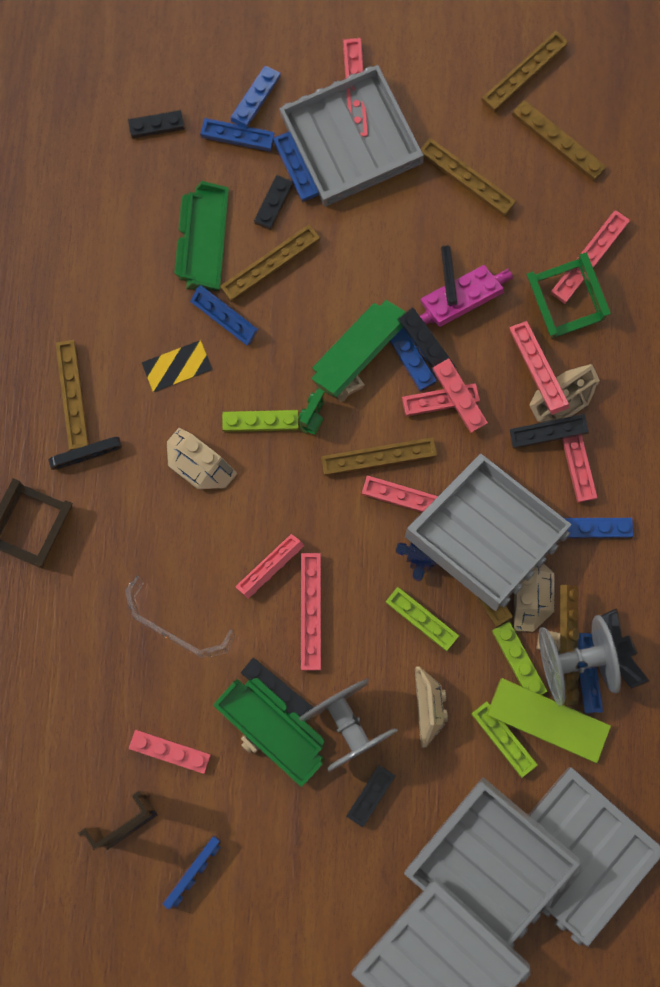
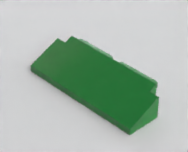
[174,180,229,291]
[311,300,406,398]
[213,678,325,787]

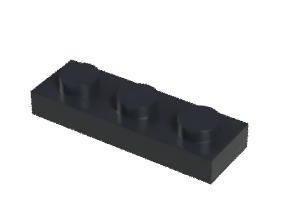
[128,110,185,139]
[254,175,293,231]
[346,765,395,828]

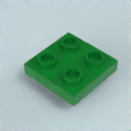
[298,388,324,435]

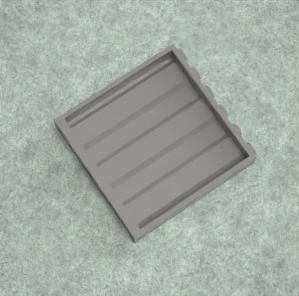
[279,65,423,207]
[405,453,572,611]
[528,767,660,947]
[404,777,581,948]
[352,877,530,987]

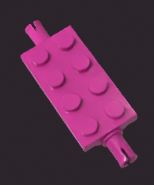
[420,265,513,327]

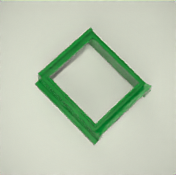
[526,252,611,339]

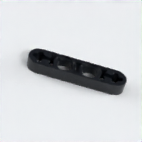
[48,437,122,470]

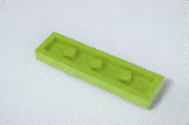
[222,410,298,432]
[385,587,459,652]
[492,621,547,695]
[471,701,537,778]

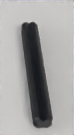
[441,245,457,306]

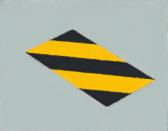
[142,340,213,392]

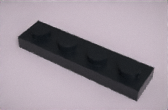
[397,307,457,369]
[509,414,589,449]
[241,658,314,717]

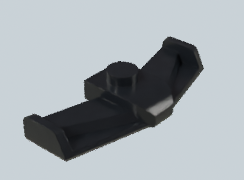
[600,609,650,689]

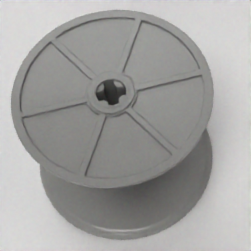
[539,615,621,706]
[299,679,398,772]

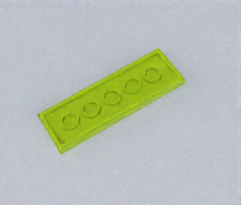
[486,678,611,763]

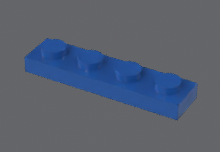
[231,66,281,129]
[200,118,275,152]
[273,131,319,202]
[190,286,258,345]
[389,327,437,392]
[564,518,633,538]
[578,633,603,713]
[162,836,221,909]

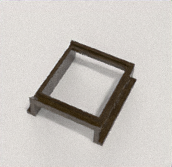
[0,478,73,569]
[78,791,158,850]

